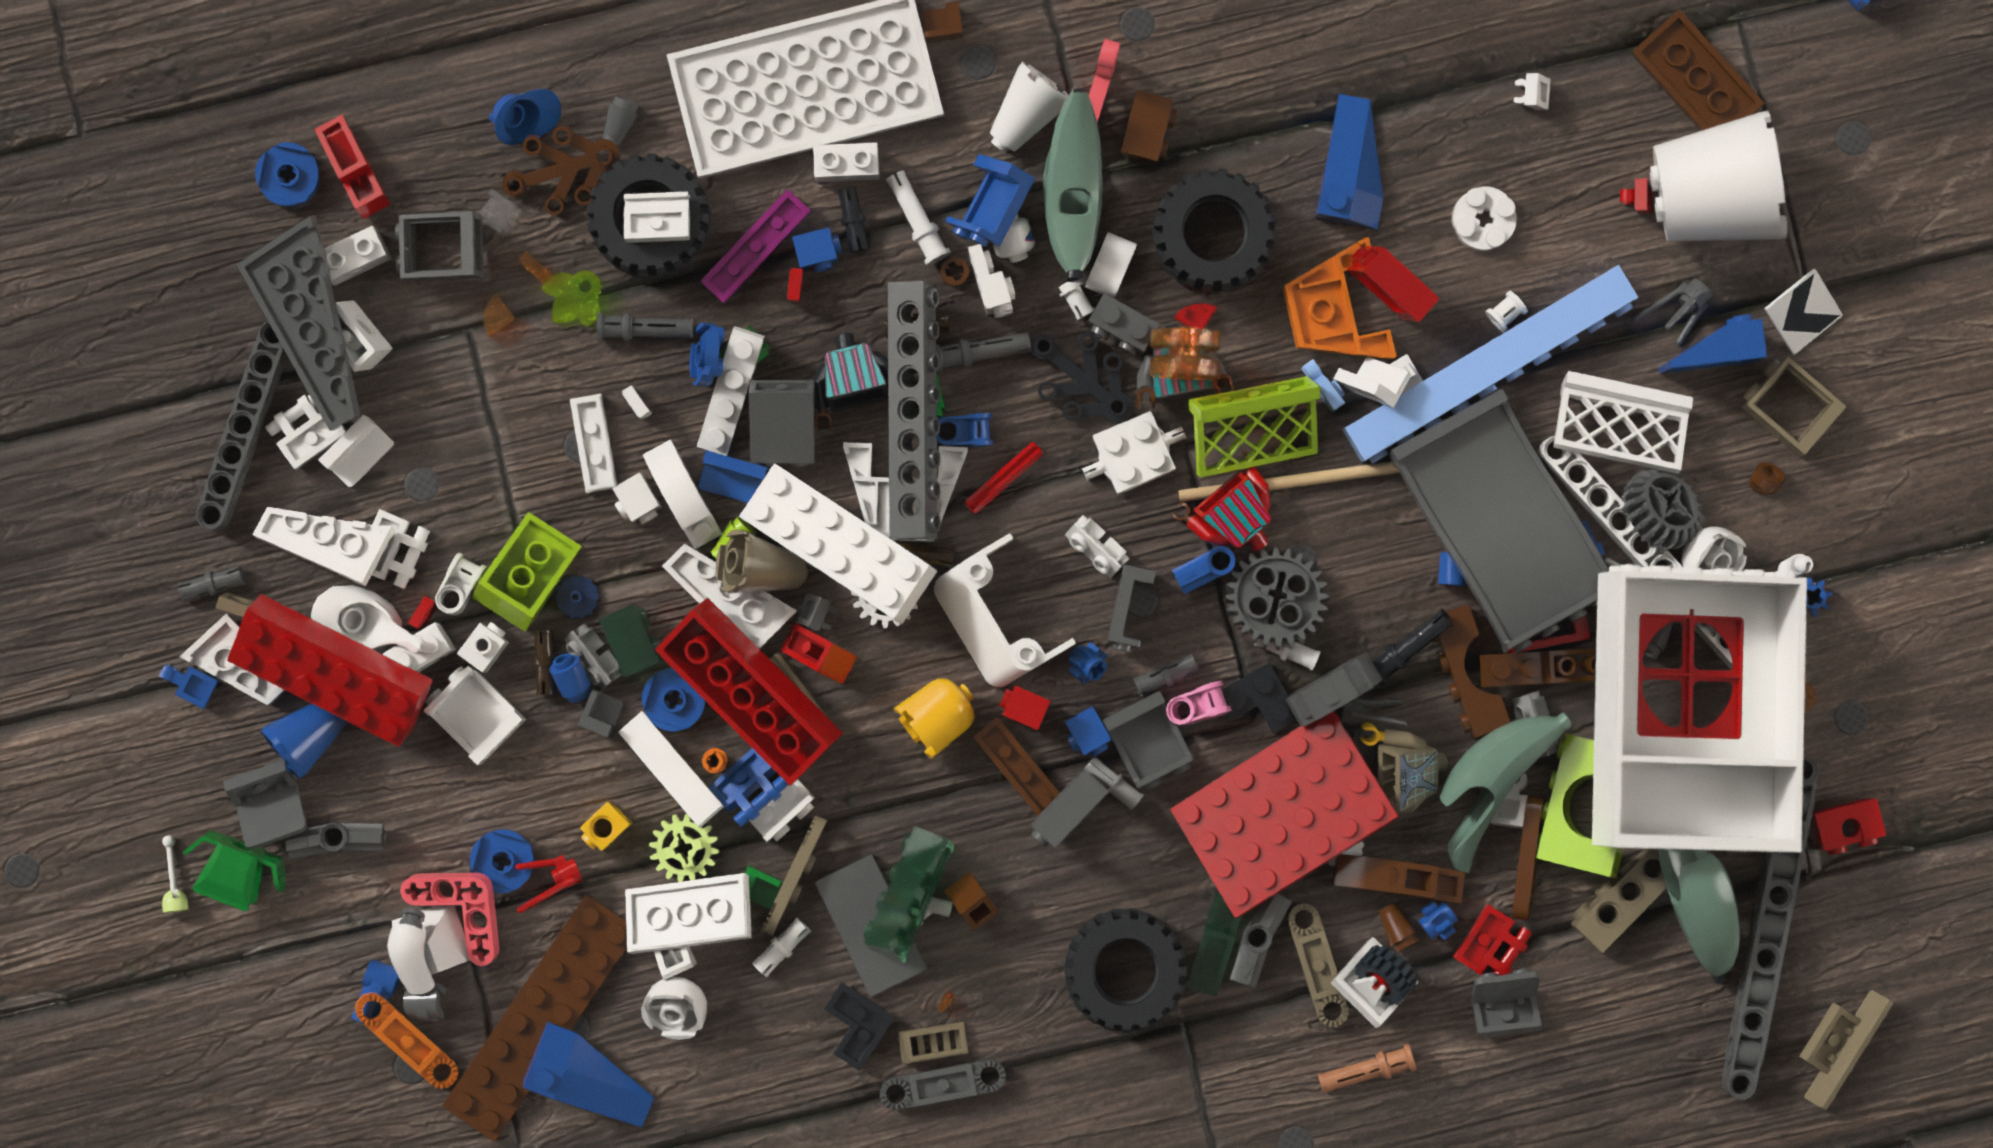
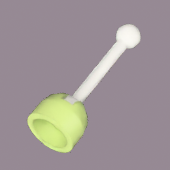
[162,835,189,913]

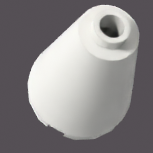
[990,61,1069,153]

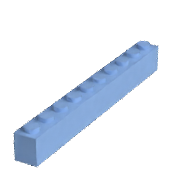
[1342,265,1638,464]

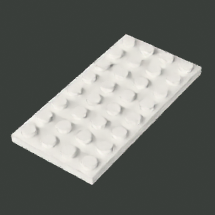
[667,0,944,179]

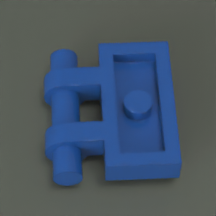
[708,748,789,827]

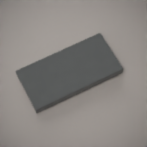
[815,854,928,997]

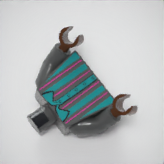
[1136,324,1234,409]

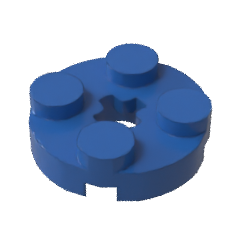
[255,142,321,207]
[689,322,724,387]
[642,668,706,732]
[470,829,535,893]

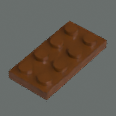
[1630,9,1764,131]

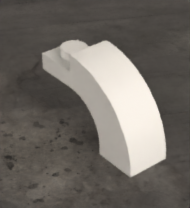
[643,439,722,549]

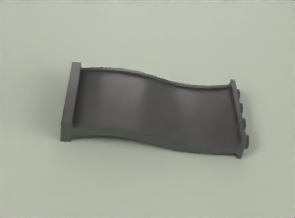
[1389,389,1609,654]

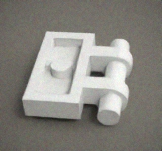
[265,394,347,470]
[372,509,430,589]

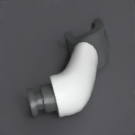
[387,908,446,1022]

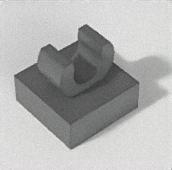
[795,592,838,631]

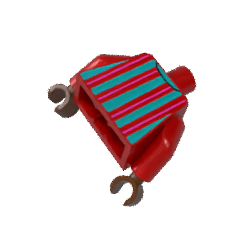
[1171,451,1271,551]

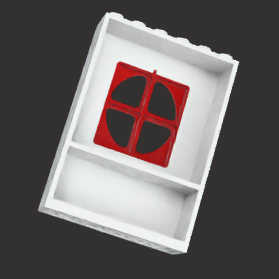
[1592,565,1807,852]

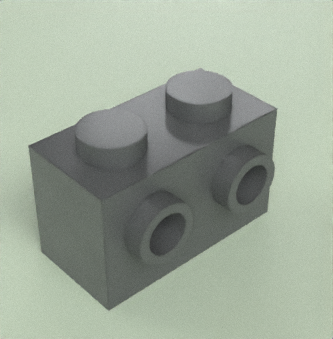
[1088,293,1160,356]

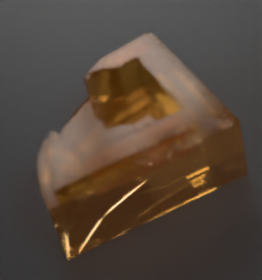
[519,251,553,284]
[483,293,516,338]

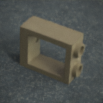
[1741,357,1847,457]

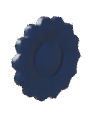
[555,575,600,619]

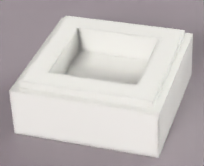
[622,385,652,420]

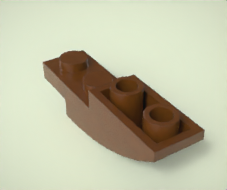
[1480,648,1596,687]
[1332,854,1465,904]

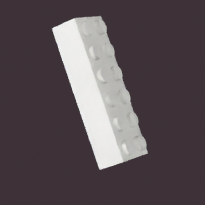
[739,463,937,624]

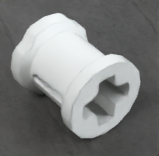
[1485,291,1528,333]

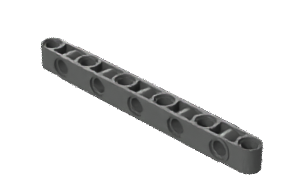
[1722,756,1819,1100]

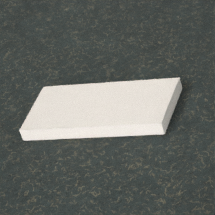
[626,873,751,954]

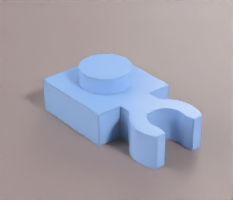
[1301,359,1345,412]

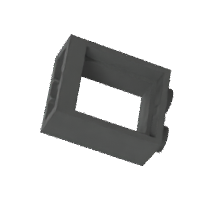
[395,211,484,282]
[1031,769,1108,848]

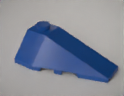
[1315,94,1383,230]

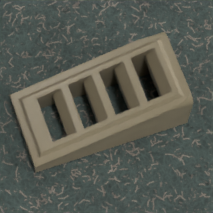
[898,1022,969,1064]

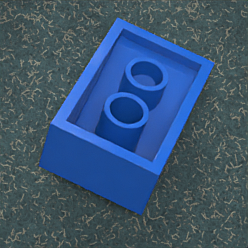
[1659,314,1767,374]

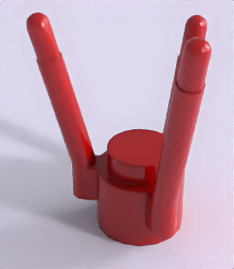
[515,855,583,913]

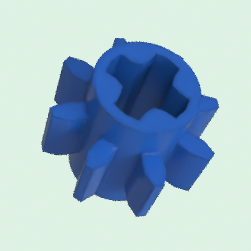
[1806,577,1832,617]
[1068,642,1107,684]
[1418,901,1458,941]

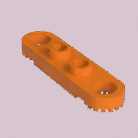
[355,992,459,1089]

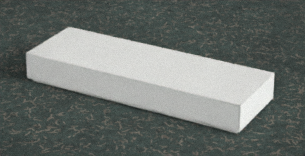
[570,394,618,493]

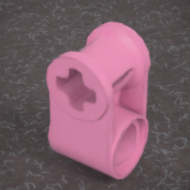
[1166,680,1232,725]

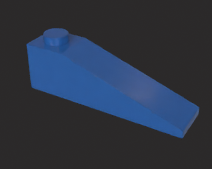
[523,1021,654,1127]

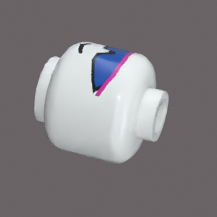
[993,213,1035,263]

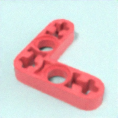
[1089,39,1120,123]
[400,873,500,966]

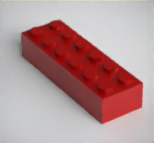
[227,594,433,747]
[655,598,843,786]

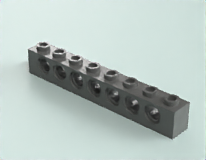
[888,281,941,540]

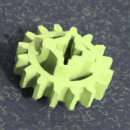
[649,813,719,882]

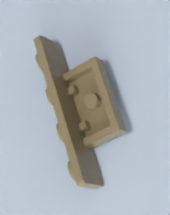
[1799,990,1893,1110]

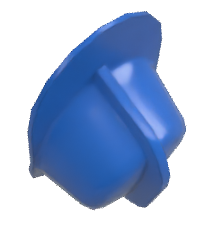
[488,88,561,146]

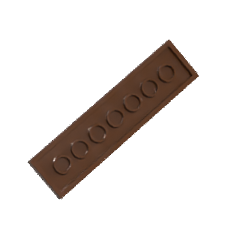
[442,893,627,1142]

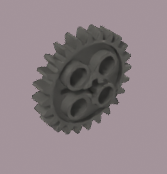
[1225,547,1329,650]

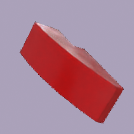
[314,114,391,219]

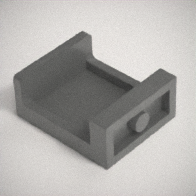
[749,380,816,467]
[1107,565,1156,653]
[1102,691,1194,791]

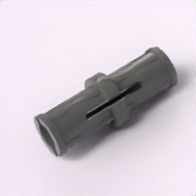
[177,565,246,602]
[1133,653,1199,697]

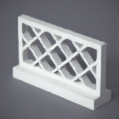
[1553,371,1693,474]

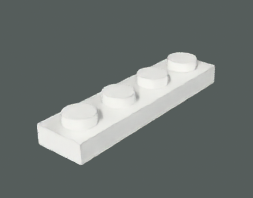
[696,326,765,456]

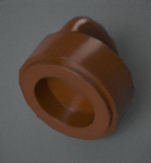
[1749,462,1786,495]

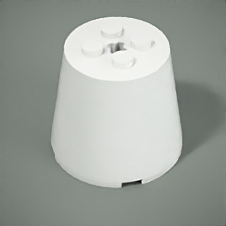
[1650,111,1787,241]

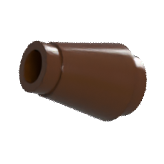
[1378,903,1419,953]

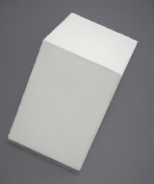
[654,946,697,980]

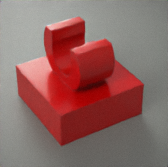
[1620,178,1653,214]

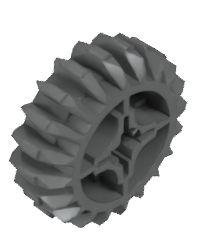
[1621,468,1704,551]

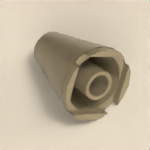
[716,529,808,593]

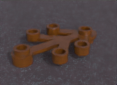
[502,125,620,215]

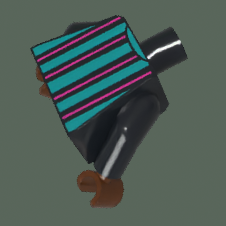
[813,333,888,430]

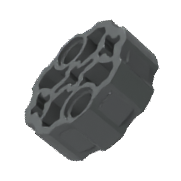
[1285,652,1382,727]

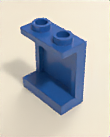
[945,154,1035,247]

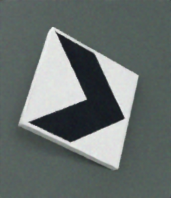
[1764,268,1843,355]

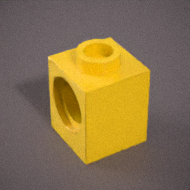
[580,801,633,851]

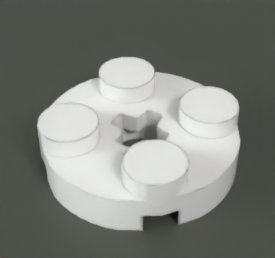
[1452,187,1517,251]

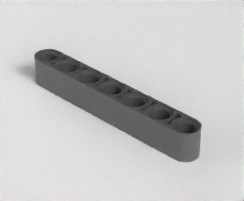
[196,321,287,531]

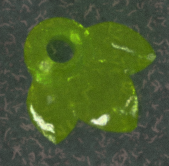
[541,270,601,327]

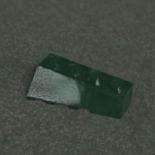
[863,826,955,963]

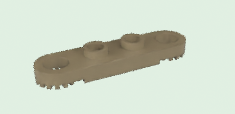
[761,815,827,936]
[1287,903,1349,1028]

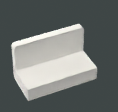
[1333,357,1411,408]
[318,415,394,487]

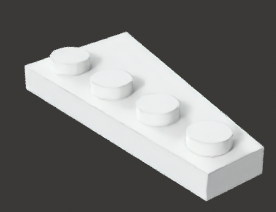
[253,507,395,586]
[662,544,797,649]

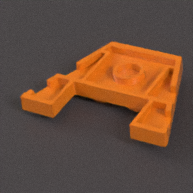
[1282,237,1397,360]

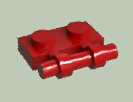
[1453,904,1532,975]

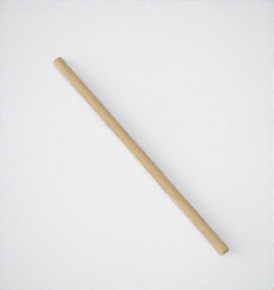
[1178,461,1400,502]

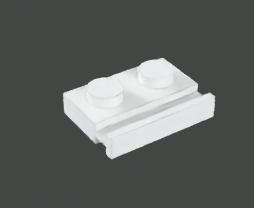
[624,192,690,243]

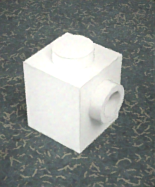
[612,472,662,524]
[457,622,509,673]

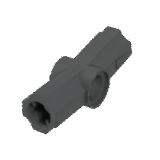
[285,822,386,859]
[1229,894,1292,987]

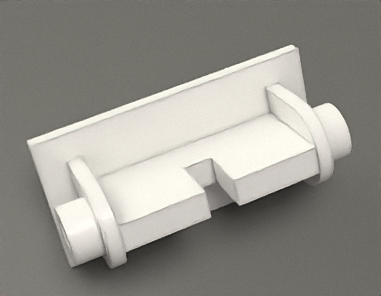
[1065,515,1129,578]

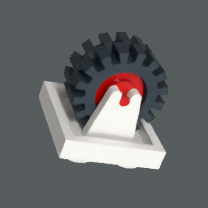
[1331,937,1418,1028]

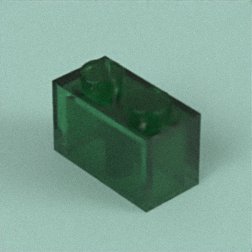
[599,604,662,678]

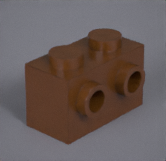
[1120,90,1177,166]

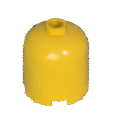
[893,678,975,759]

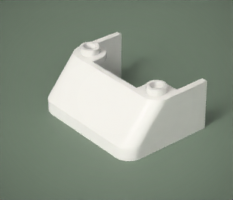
[934,533,1076,687]

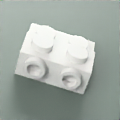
[968,244,1015,318]

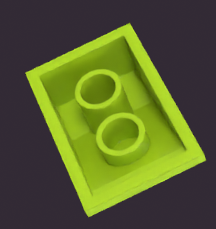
[472,512,582,632]

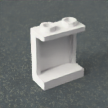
[424,666,526,765]

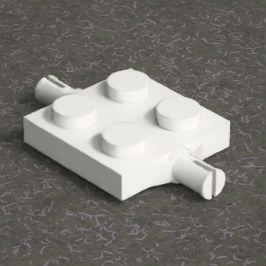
[1082,411,1186,495]

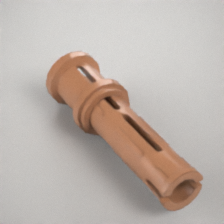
[1318,1043,1417,1094]

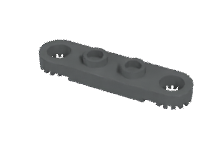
[880,1059,1006,1110]

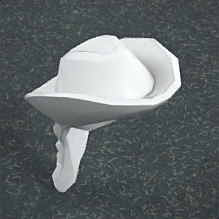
[311,585,424,654]

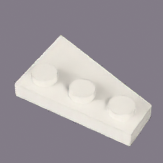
[180,614,286,705]

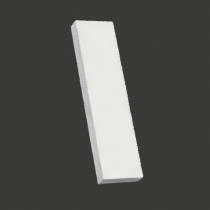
[618,711,724,828]

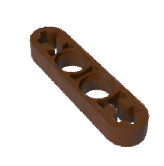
[1512,795,1545,921]

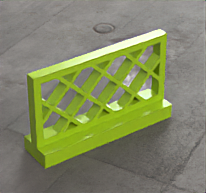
[1189,376,1321,478]

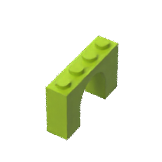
[1536,734,1624,878]

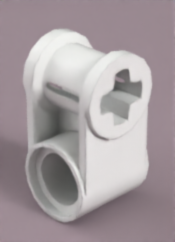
[435,552,487,615]

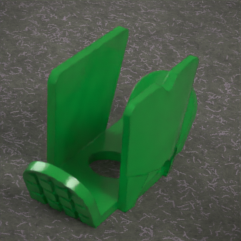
[182,830,286,911]

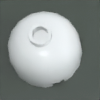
[1681,526,1747,571]
[641,976,707,1040]

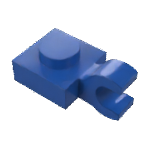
[159,664,220,709]

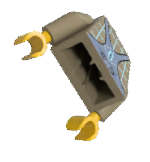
[1360,723,1448,814]

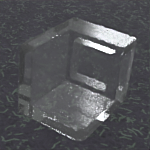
[479,188,522,237]

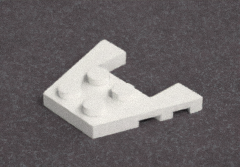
[843,442,968,542]

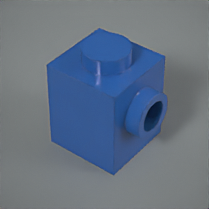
[792,228,842,273]
[1065,706,1112,758]

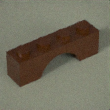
[1429,604,1510,738]

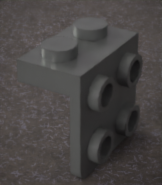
[223,760,307,850]
[1471,969,1542,1038]

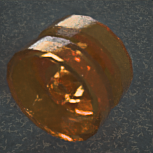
[1149,327,1221,380]

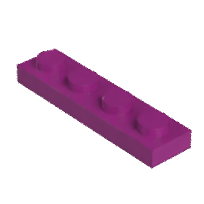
[700,189,811,304]

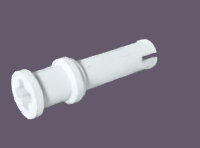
[886,171,952,266]

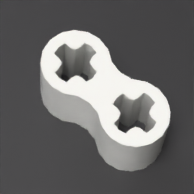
[1085,232,1137,298]

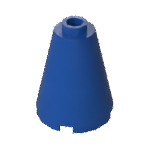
[260,704,348,779]

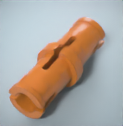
[702,748,728,774]

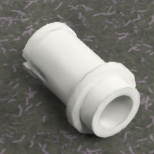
[1059,282,1095,320]

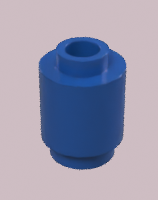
[549,653,591,703]

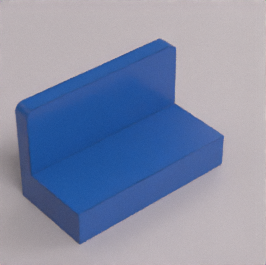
[698,450,769,503]

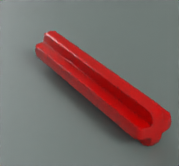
[965,442,1043,514]

